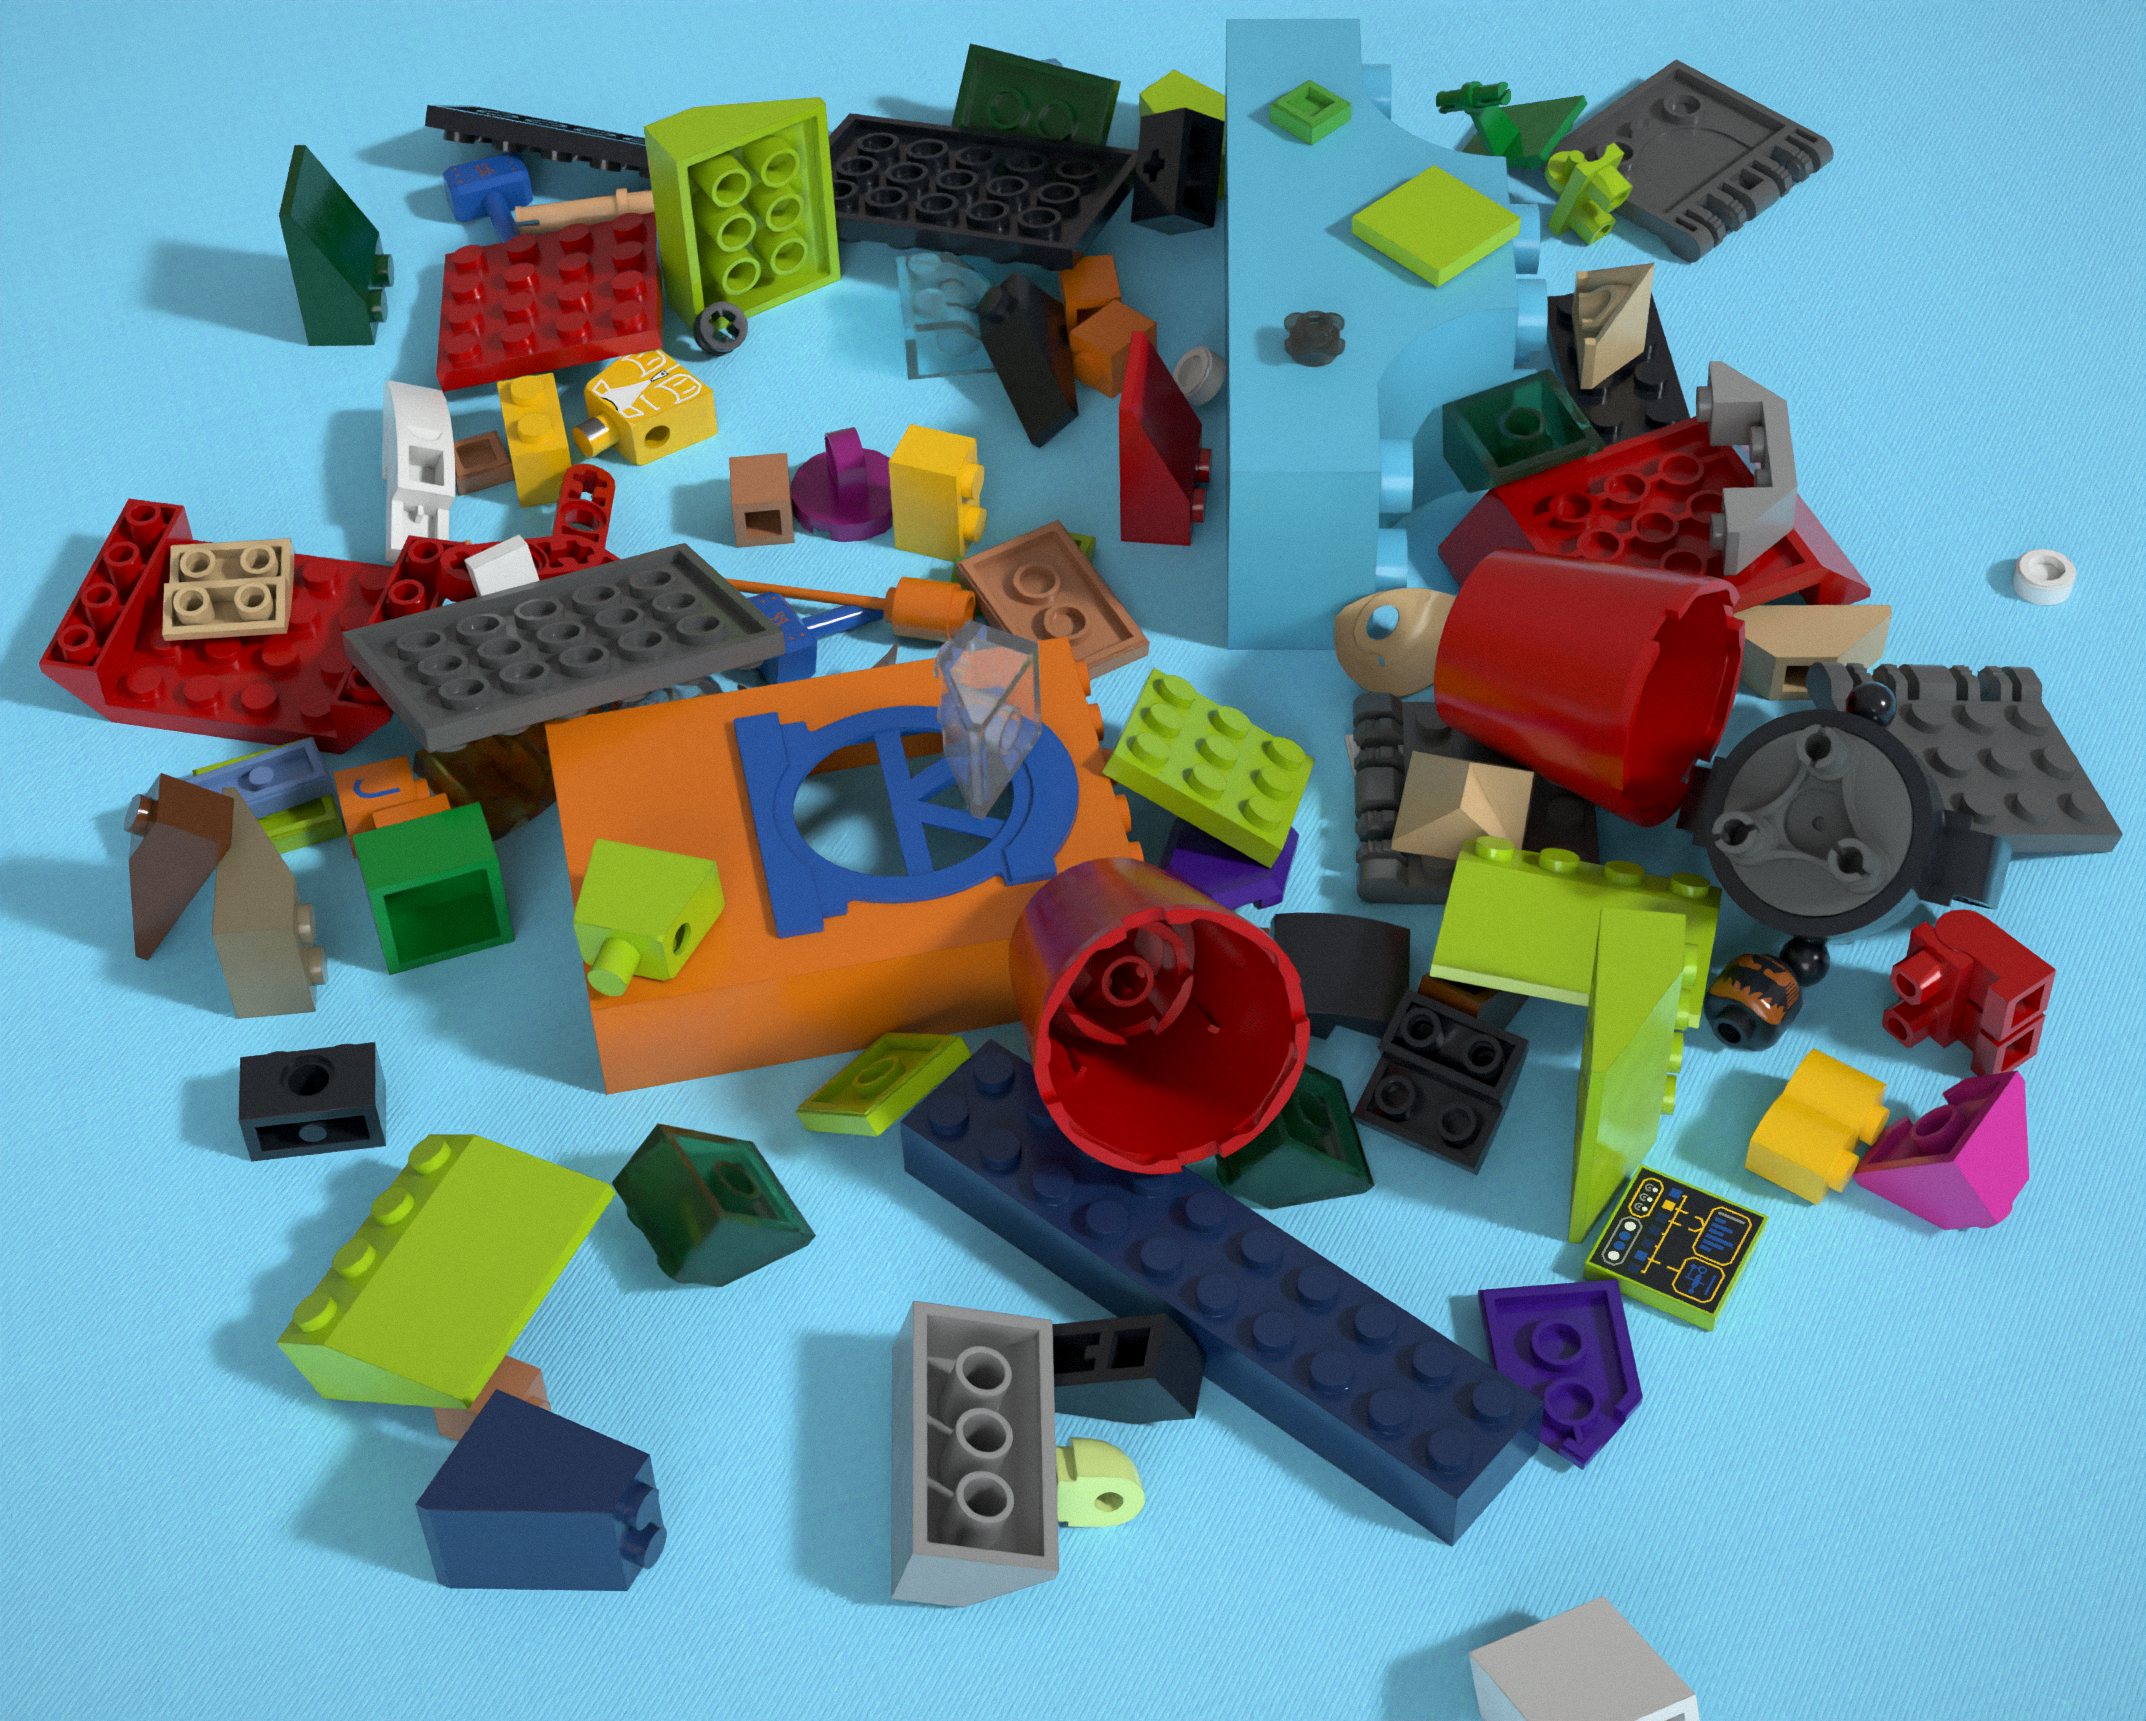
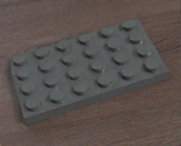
[342,543,786,753]

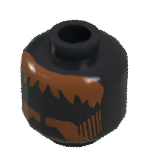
[1703,954,1803,1051]

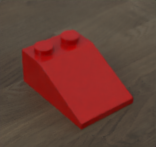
[1119,331,1212,546]

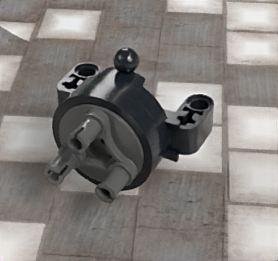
[1675,682,2014,987]

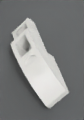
[382,380,455,563]

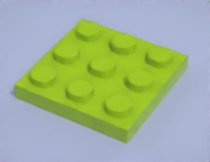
[1102,667,1315,868]

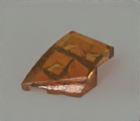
[412,714,586,842]

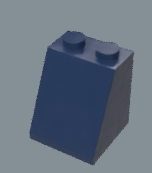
[415,1389,667,1591]

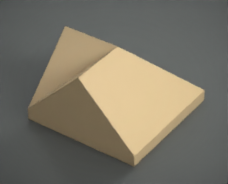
[1391,751,1537,860]

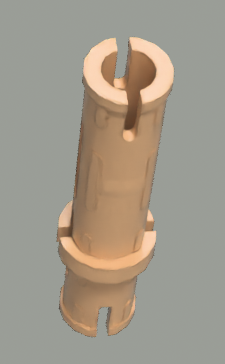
[515,188,655,236]

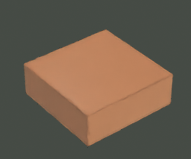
[454,430,515,496]

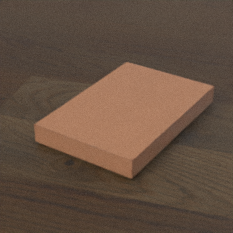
[955,520,1150,680]

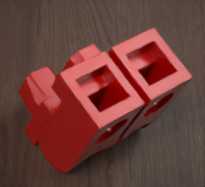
[1882,909,2056,1076]

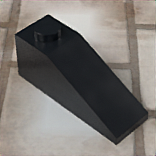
[977,271,1079,449]
[1052,1313,1207,1424]

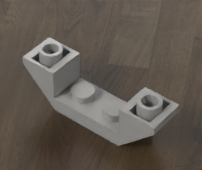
[1696,361,1798,575]

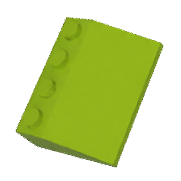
[643,97,841,333]
[1429,836,1722,1029]
[1568,906,1698,1244]
[276,1134,616,1410]

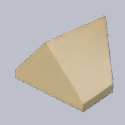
[1572,263,1655,389]

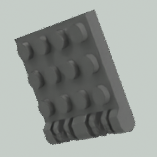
[1540,59,1834,263]
[1806,662,2123,852]
[1353,692,1600,905]

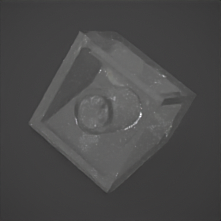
[934,620,1042,820]

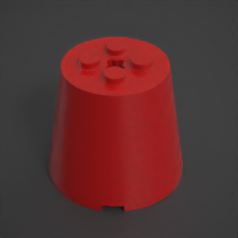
[1434,547,1745,828]
[1008,857,1310,1174]

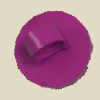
[791,427,893,542]

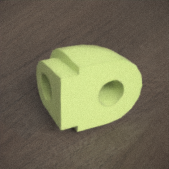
[1056,1437,1145,1527]

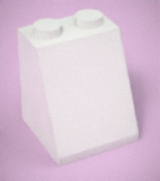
[1469,1596,1700,1721]

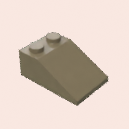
[212,787,328,1019]

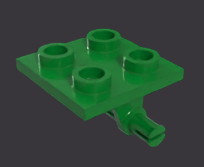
[1436,81,1588,170]

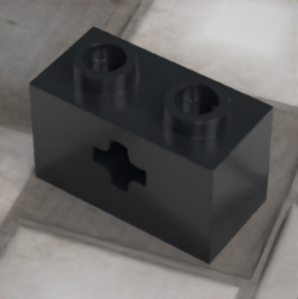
[1130,107,1225,235]

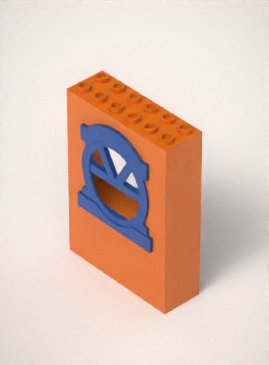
[544,636,1144,1095]

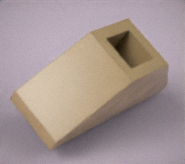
[1733,605,1892,700]

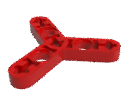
[434,463,621,602]

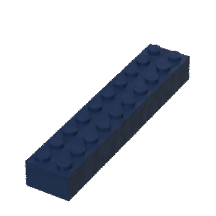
[900,1038,1544,1546]

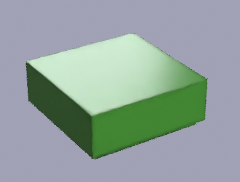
[1270,80,1351,146]

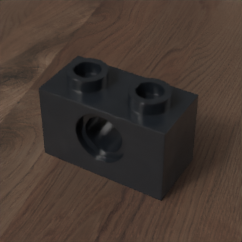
[238,1042,386,1162]

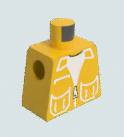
[572,349,718,466]

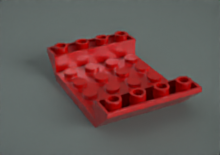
[1438,416,1871,614]
[39,498,466,755]

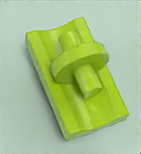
[1544,142,1633,245]

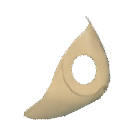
[1334,588,1456,698]

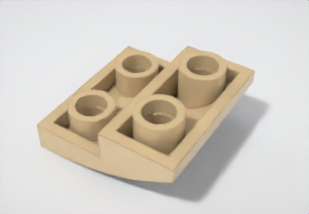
[162,538,295,641]

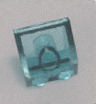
[895,252,999,380]

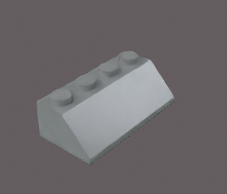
[891,1301,1059,1607]

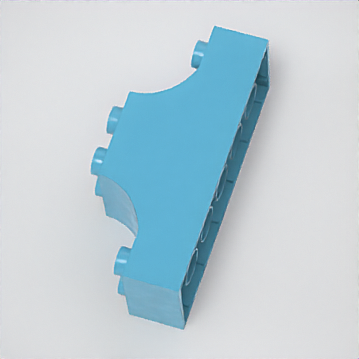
[1224,19,1548,650]

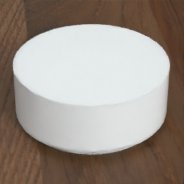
[1172,346,1226,406]
[2012,549,2076,606]

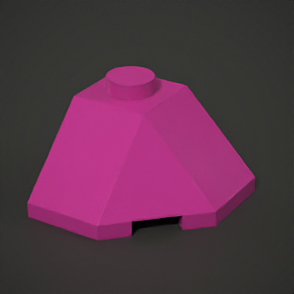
[1852,1070,2030,1230]

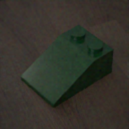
[279,145,394,346]

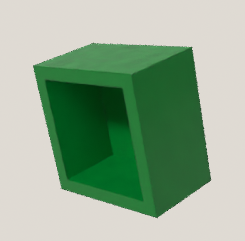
[352,802,515,975]

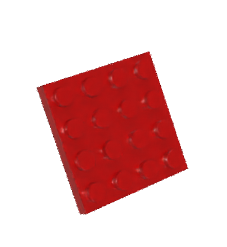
[436,212,662,392]

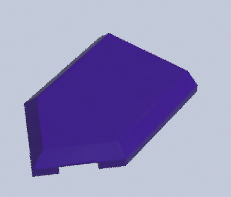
[1158,817,1299,910]
[1477,1279,1643,1470]

